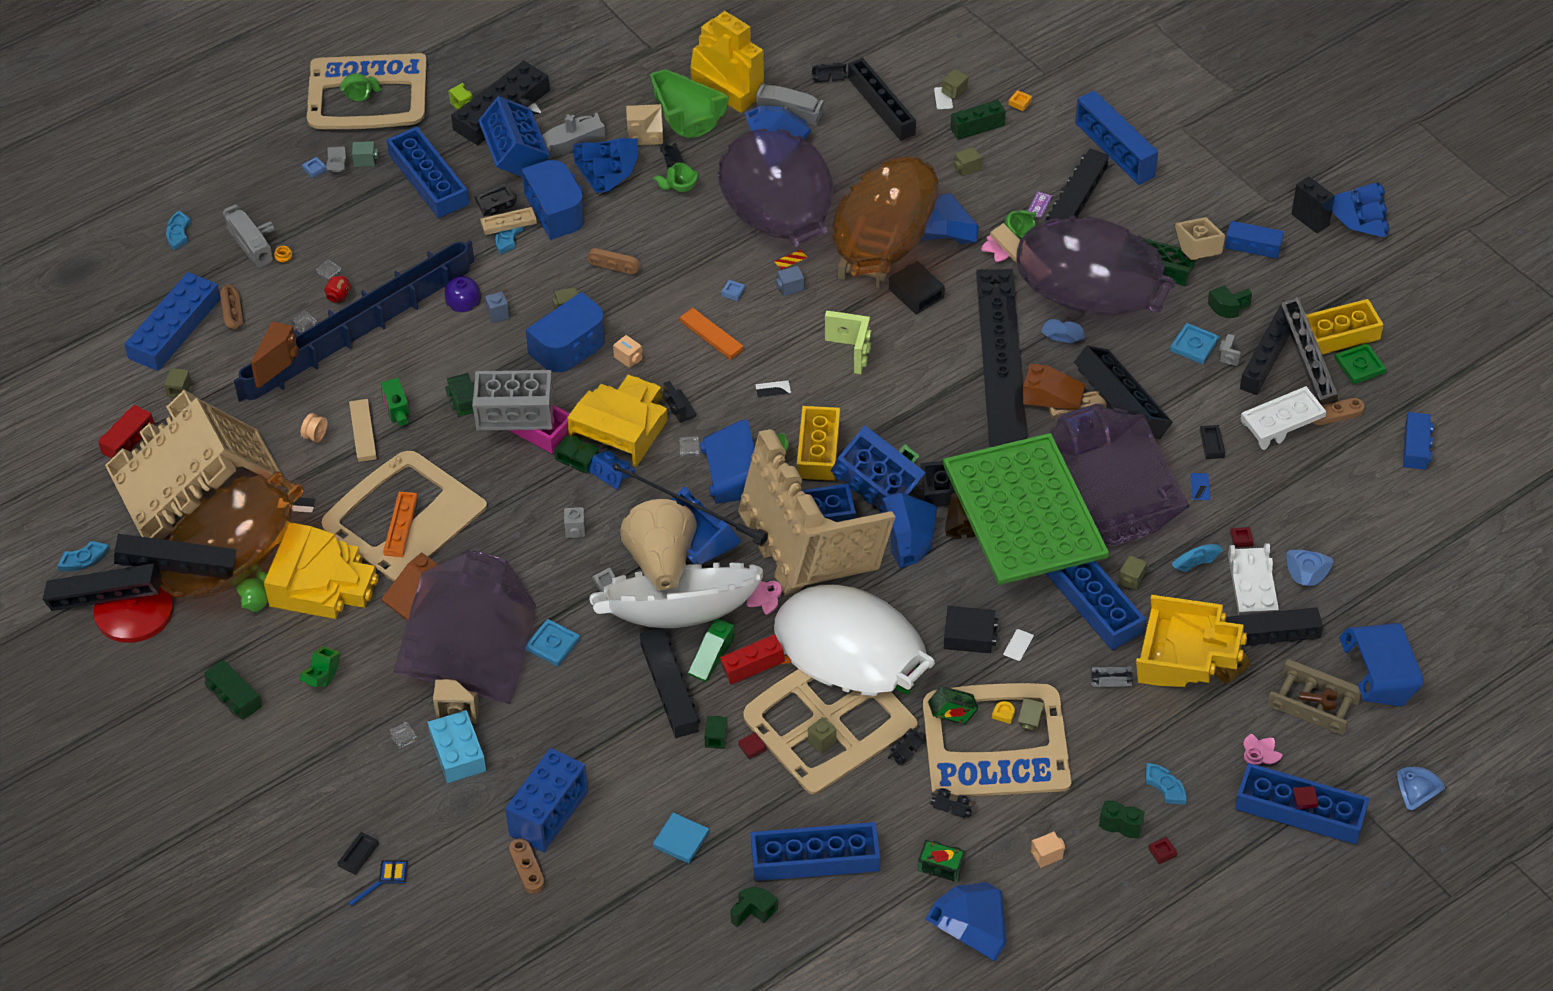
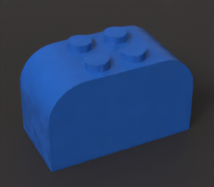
[521,160,584,240]
[526,292,605,372]

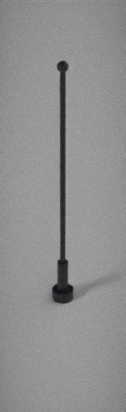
[613,463,768,546]

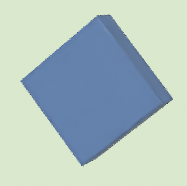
[302,157,327,178]
[721,280,746,301]

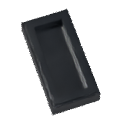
[1200,425,1225,459]
[337,832,379,875]

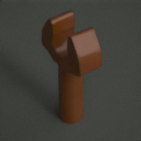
[1298,689,1338,710]

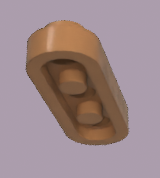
[587,248,640,274]
[220,284,243,329]
[1312,398,1364,425]
[509,839,544,894]

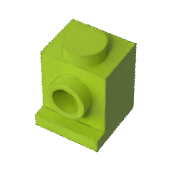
[449,83,473,110]

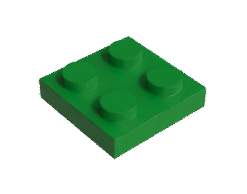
[1335,343,1387,385]

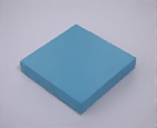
[1170,323,1220,364]
[525,619,580,666]
[653,813,710,864]

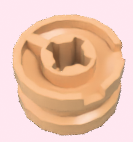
[301,413,328,443]

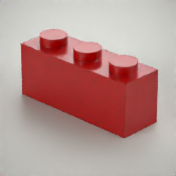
[98,405,155,459]
[720,634,785,685]

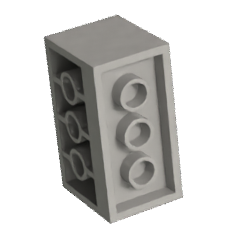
[473,370,554,430]

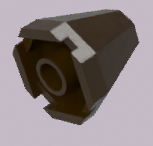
[945,492,976,539]

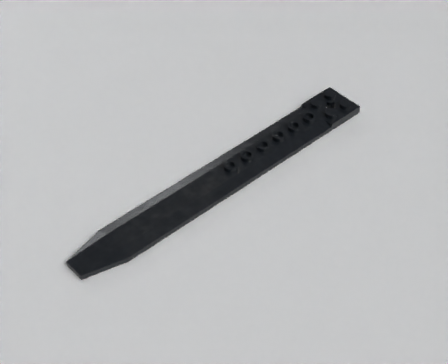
[976,269,1027,448]

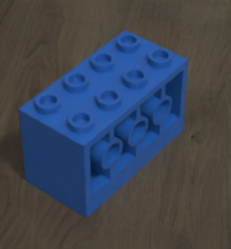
[478,96,549,177]
[831,425,926,513]
[505,748,588,853]

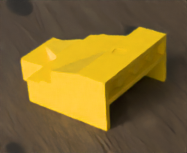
[690,11,764,113]
[567,375,668,467]
[264,523,379,619]
[1136,595,1247,687]

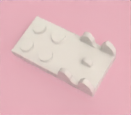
[1241,386,1326,450]
[1228,543,1279,615]

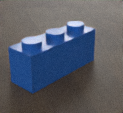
[1225,221,1284,259]
[1403,412,1434,470]

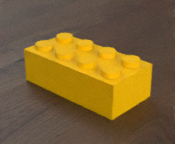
[1306,299,1384,355]
[797,406,840,481]

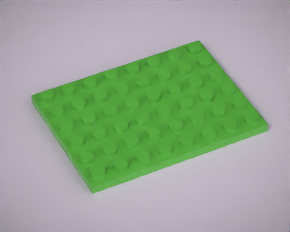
[943,433,1109,585]

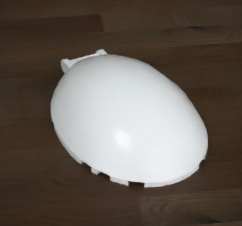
[589,562,763,628]
[774,585,935,696]

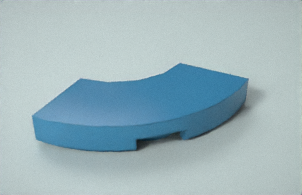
[166,210,191,251]
[496,227,524,254]
[57,541,110,571]
[1172,544,1223,572]
[1145,763,1186,805]

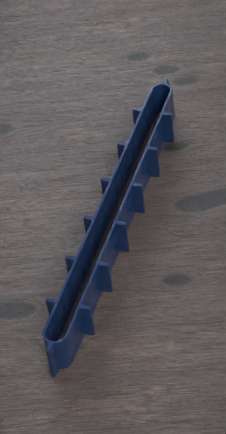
[234,240,475,402]

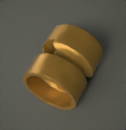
[1215,652,1250,684]

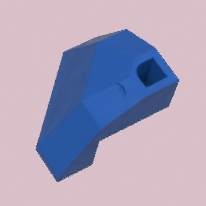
[745,106,811,169]
[573,138,638,193]
[1333,181,1390,237]
[909,193,979,244]
[882,492,937,568]
[925,882,1006,961]

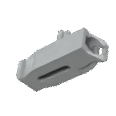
[756,83,825,126]
[542,112,606,160]
[223,204,275,268]

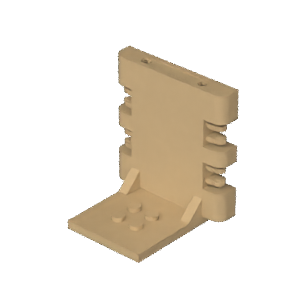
[105,390,285,540]
[738,429,895,595]

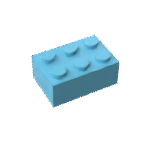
[428,710,486,783]

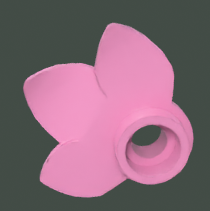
[981,236,1010,262]
[747,581,782,615]
[1243,734,1283,765]

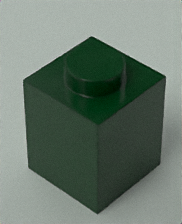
[704,716,728,749]

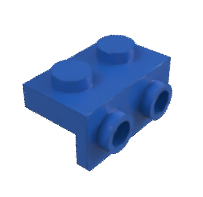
[589,451,636,489]

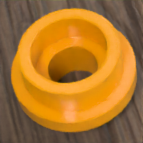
[274,246,292,262]

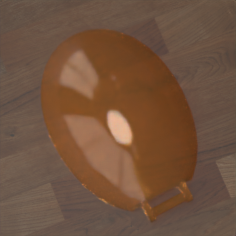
[832,156,939,277]
[159,471,304,599]

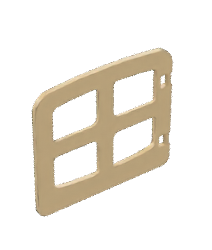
[743,669,917,795]

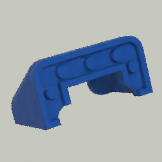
[700,419,755,504]
[671,486,742,565]

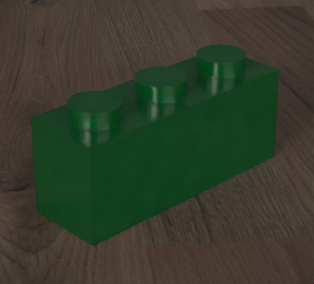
[950,100,1006,140]
[204,660,262,720]

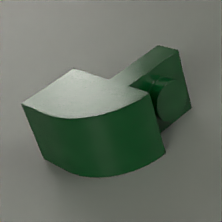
[1208,285,1252,318]
[730,887,778,927]

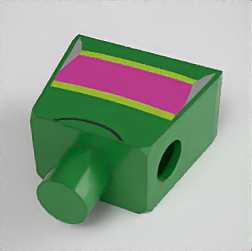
[380,377,409,426]

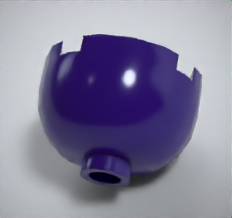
[444,276,481,312]

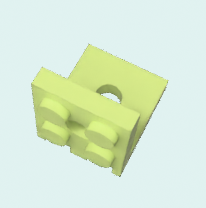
[825,310,871,374]

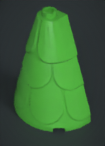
[650,69,729,138]

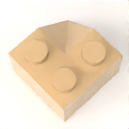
[626,104,663,145]
[1175,217,1225,260]
[433,679,479,724]

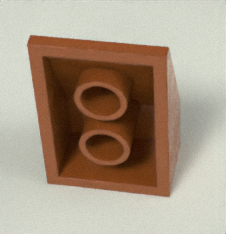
[251,322,299,388]
[1023,364,1086,410]
[381,552,451,622]

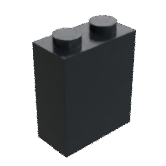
[1291,176,1335,234]
[889,261,945,315]
[944,606,999,654]

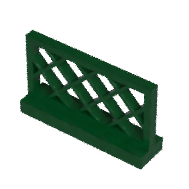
[1116,235,1196,286]

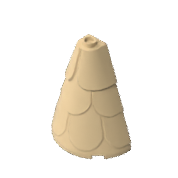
[620,499,697,591]

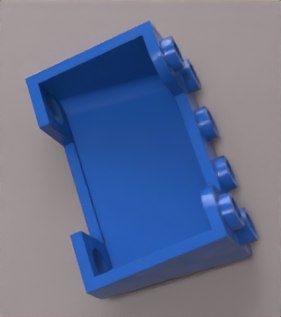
[1339,623,1423,707]

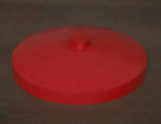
[93,582,173,643]

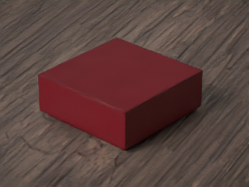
[1230,527,1253,548]
[738,732,766,759]
[1293,786,1318,809]
[1148,837,1177,864]

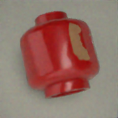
[324,275,351,303]

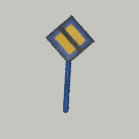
[349,860,408,906]

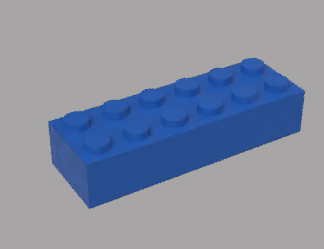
[1075,90,1158,185]
[386,127,469,218]
[124,272,221,371]
[1046,561,1146,650]
[1235,763,1370,845]
[750,822,880,881]

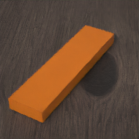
[680,308,744,360]
[383,491,418,557]

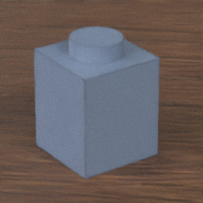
[775,266,804,296]
[485,291,509,323]

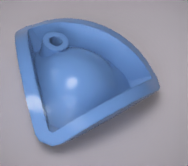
[1041,319,1085,343]
[1286,550,1333,586]
[1397,767,1445,810]

